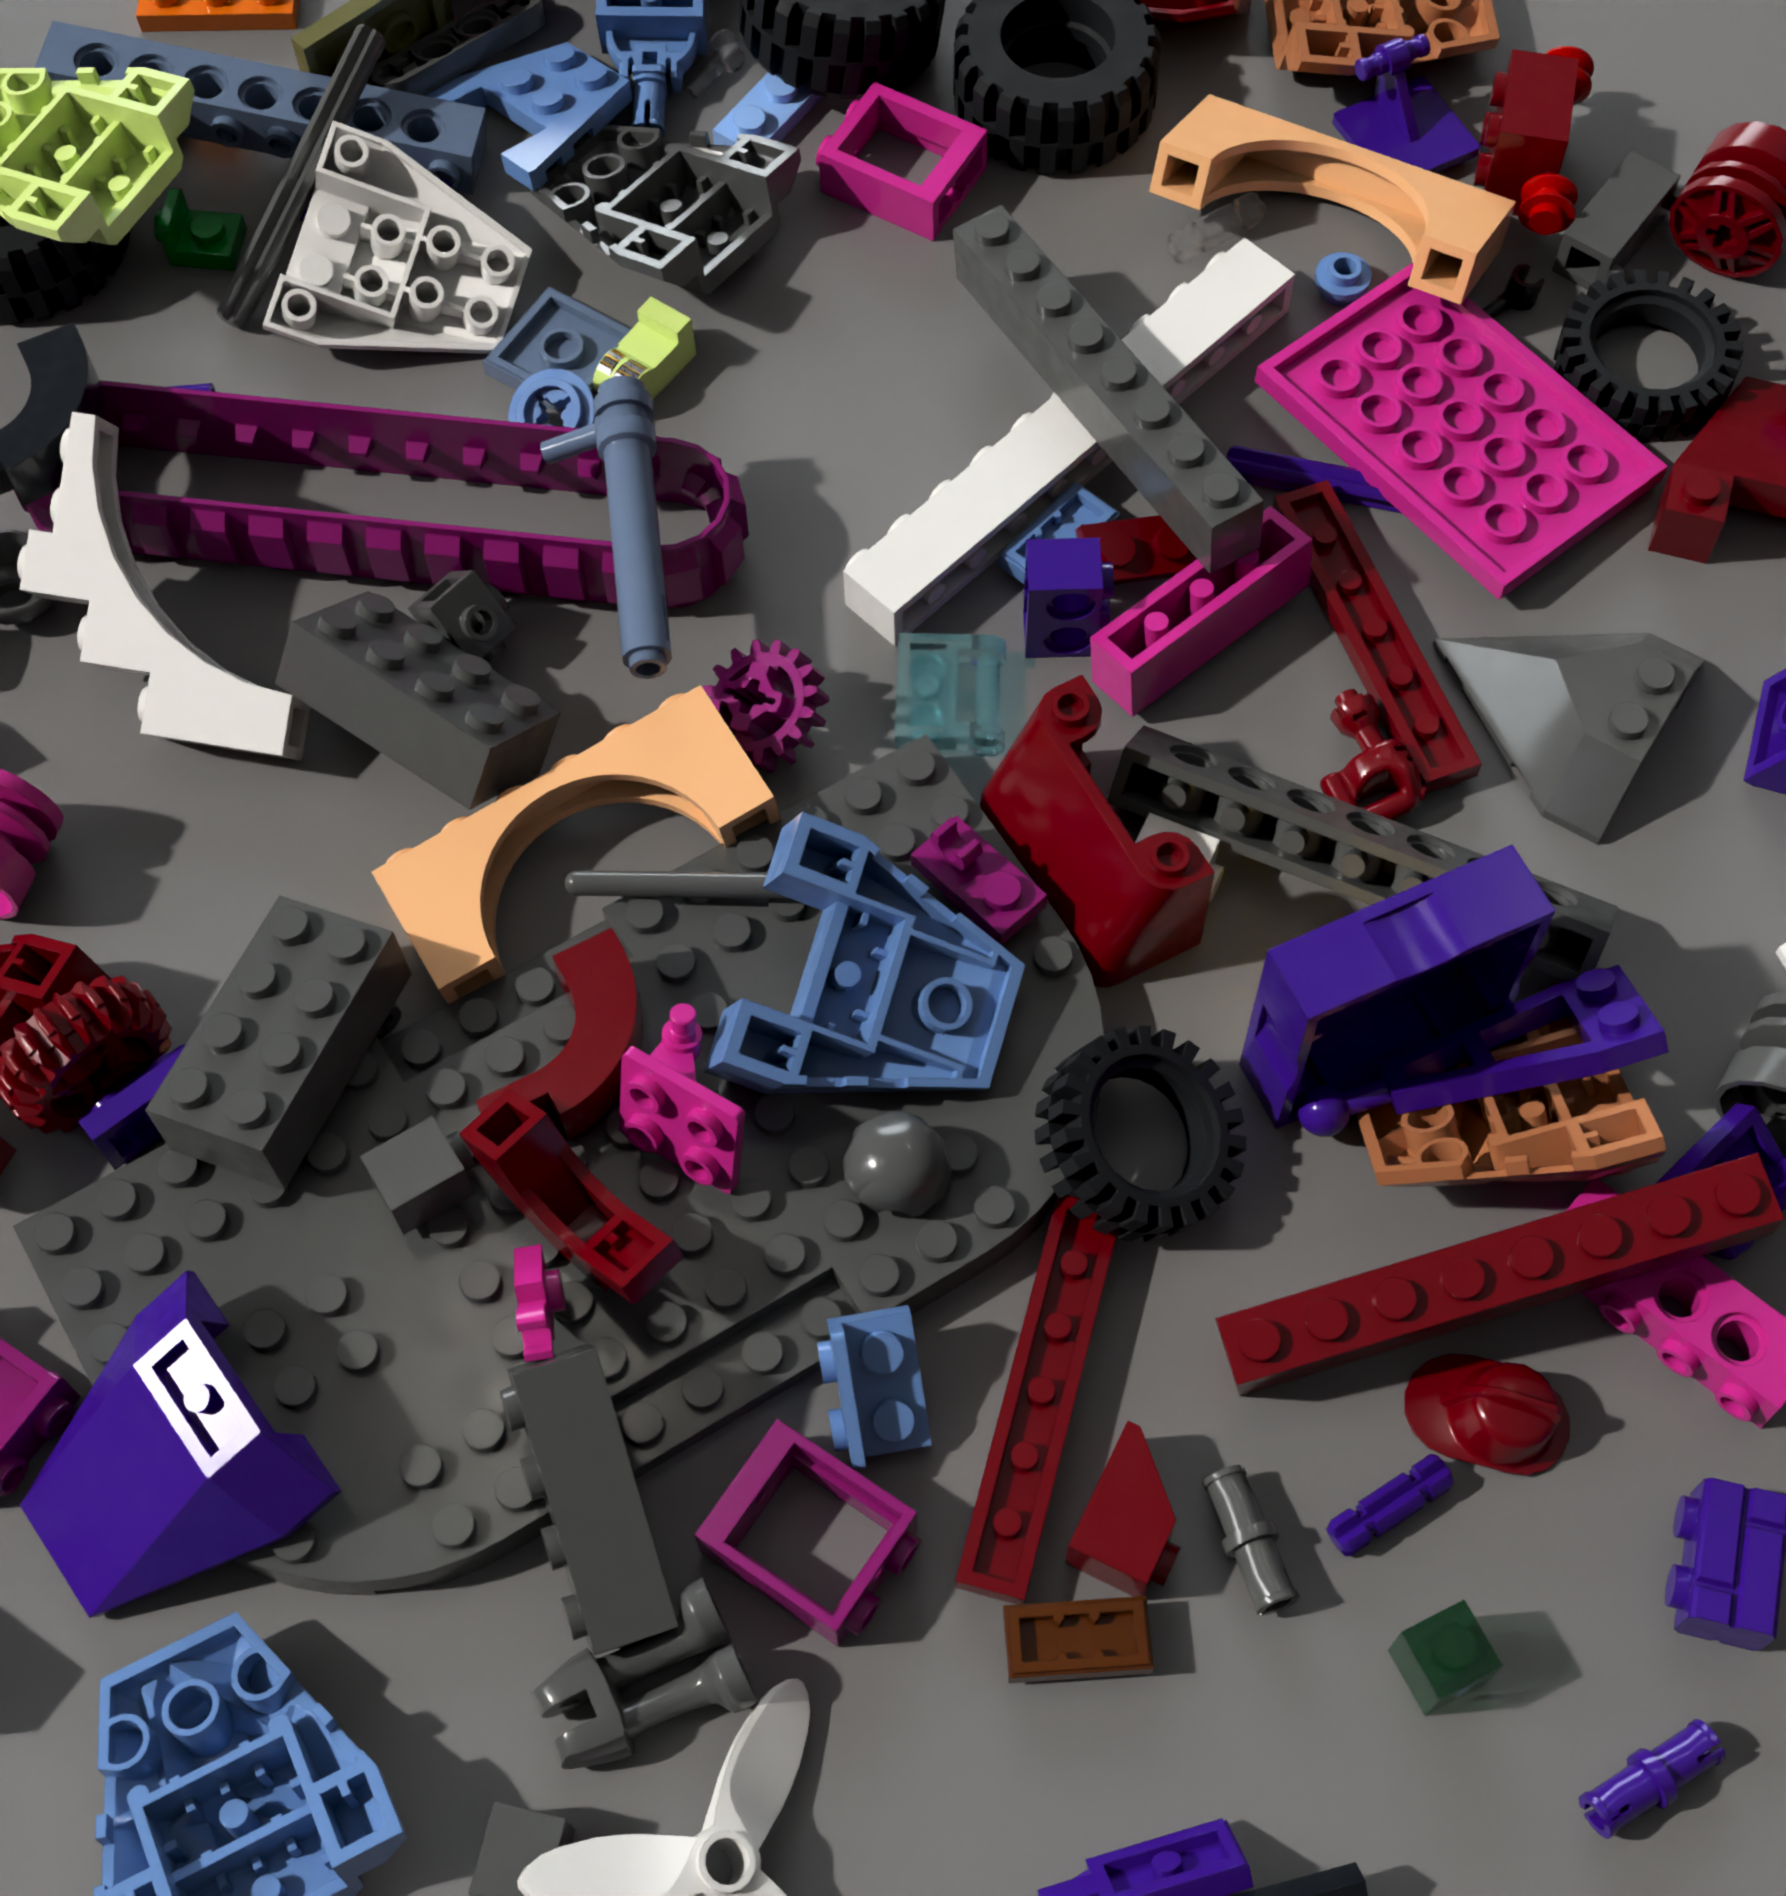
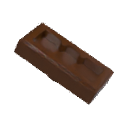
[1003,1596,1154,1683]

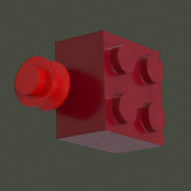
[1473,46,1594,235]

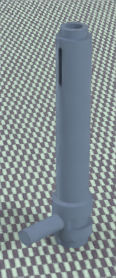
[540,376,672,679]

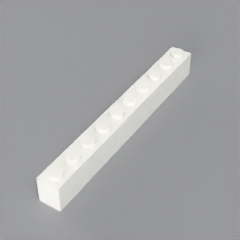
[843,237,1295,646]

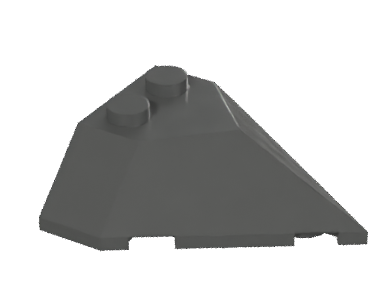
[1433,633,1705,844]

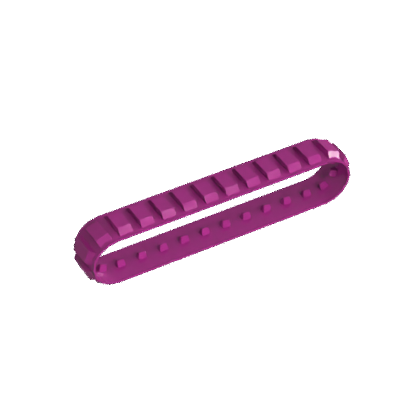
[14,380,749,608]

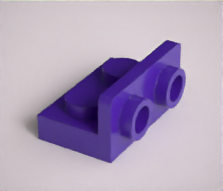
[78,1044,186,1170]

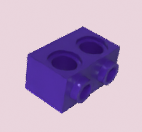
[1023,537,1114,658]

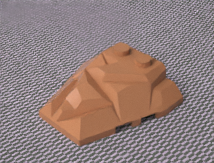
[1264,0,1500,76]
[1356,1016,1667,1187]

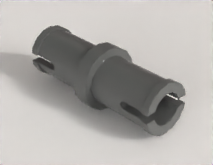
[1202,1465,1300,1615]

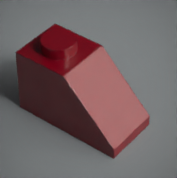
[1065,1421,1181,1597]

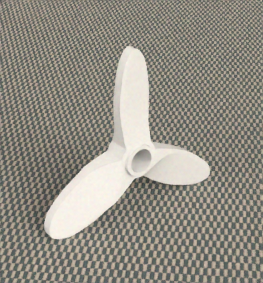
[517,1678,810,1896]

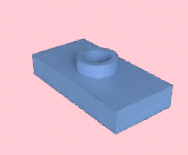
[998,482,1120,584]

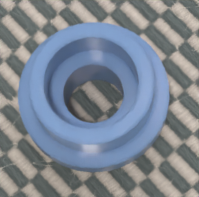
[1315,252,1372,306]

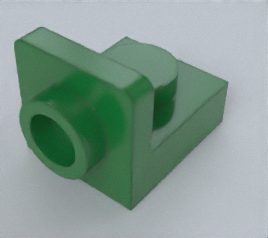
[154,188,247,271]

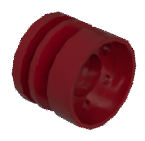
[1669,121,1786,278]

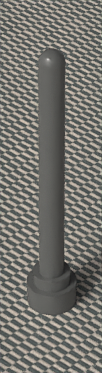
[564,870,788,898]

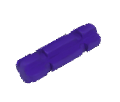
[1326,1454,1455,1556]

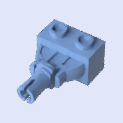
[595,0,709,138]

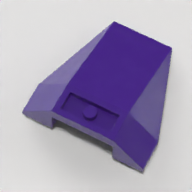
[20,1270,341,1618]

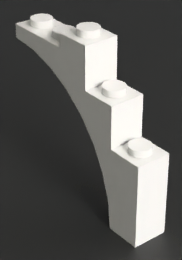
[17,412,310,761]

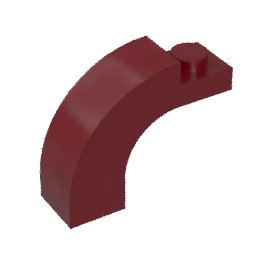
[475,928,643,1141]
[459,1087,684,1305]

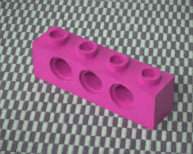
[1566,1179,1786,1429]

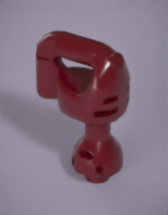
[1320,689,1426,821]

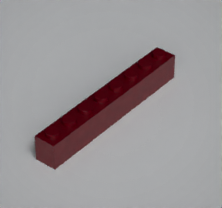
[1215,1152,1784,1396]

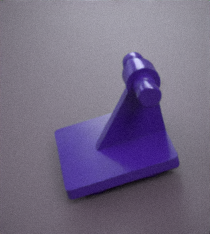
[1332,34,1480,173]

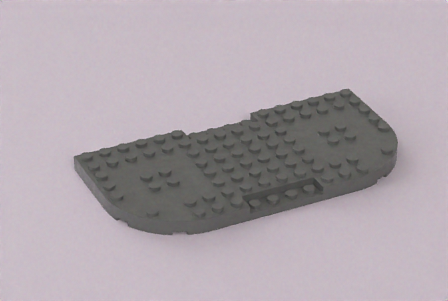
[13,734,1104,1595]

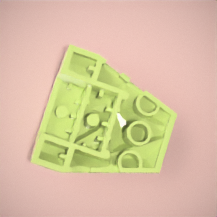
[0,67,195,245]

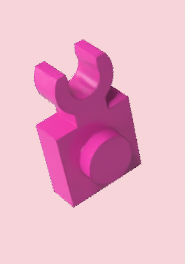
[514,1244,566,1362]

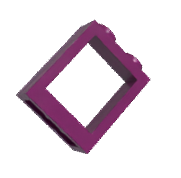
[694,1419,921,1647]

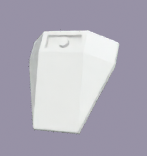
[262,120,532,354]

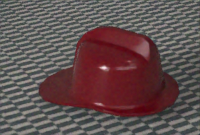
[1404,1354,1570,1476]

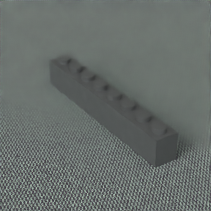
[953,205,1264,574]

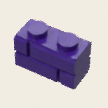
[1665,1478,1786,1651]

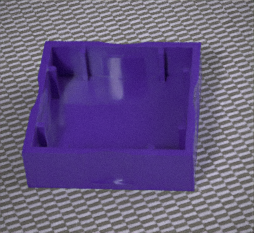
[1239,844,1555,1129]

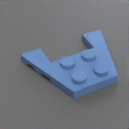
[426,42,633,192]

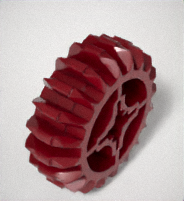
[0,975,172,1134]

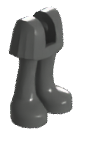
[531,1577,758,1769]

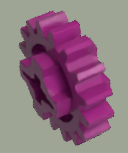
[702,639,829,773]

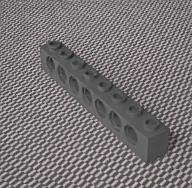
[1107,725,1618,981]

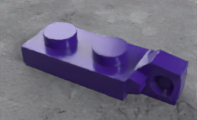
[1037,1818,1254,1896]

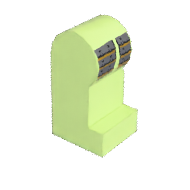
[593,296,697,400]

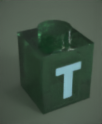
[1388,1600,1503,1716]

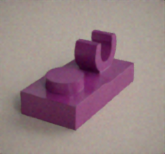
[911,815,1047,945]

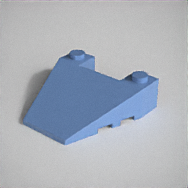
[703,811,1025,1094]

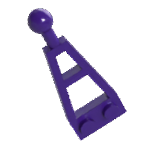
[1298,964,1669,1137]

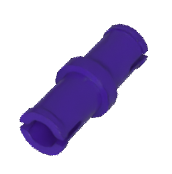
[1579,1719,1726,1839]

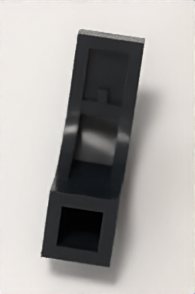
[0,322,104,506]

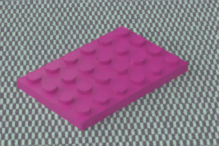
[1254,263,1668,600]

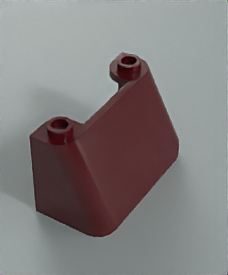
[980,675,1215,987]

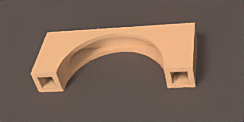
[1149,94,1516,305]
[372,685,781,1004]

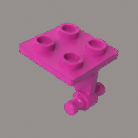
[619,1003,745,1194]

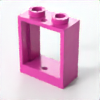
[816,82,988,241]

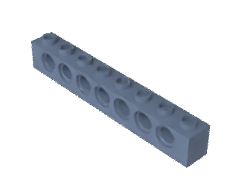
[34,21,486,195]

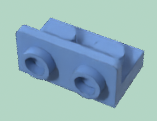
[817,1305,932,1470]

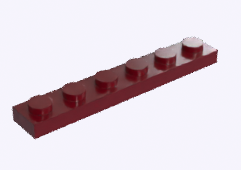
[1272,480,1482,793]
[955,1195,1119,1605]

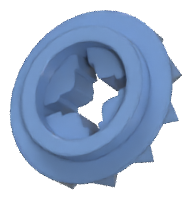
[508,368,594,428]

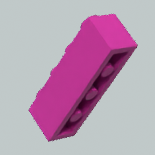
[1090,506,1313,717]

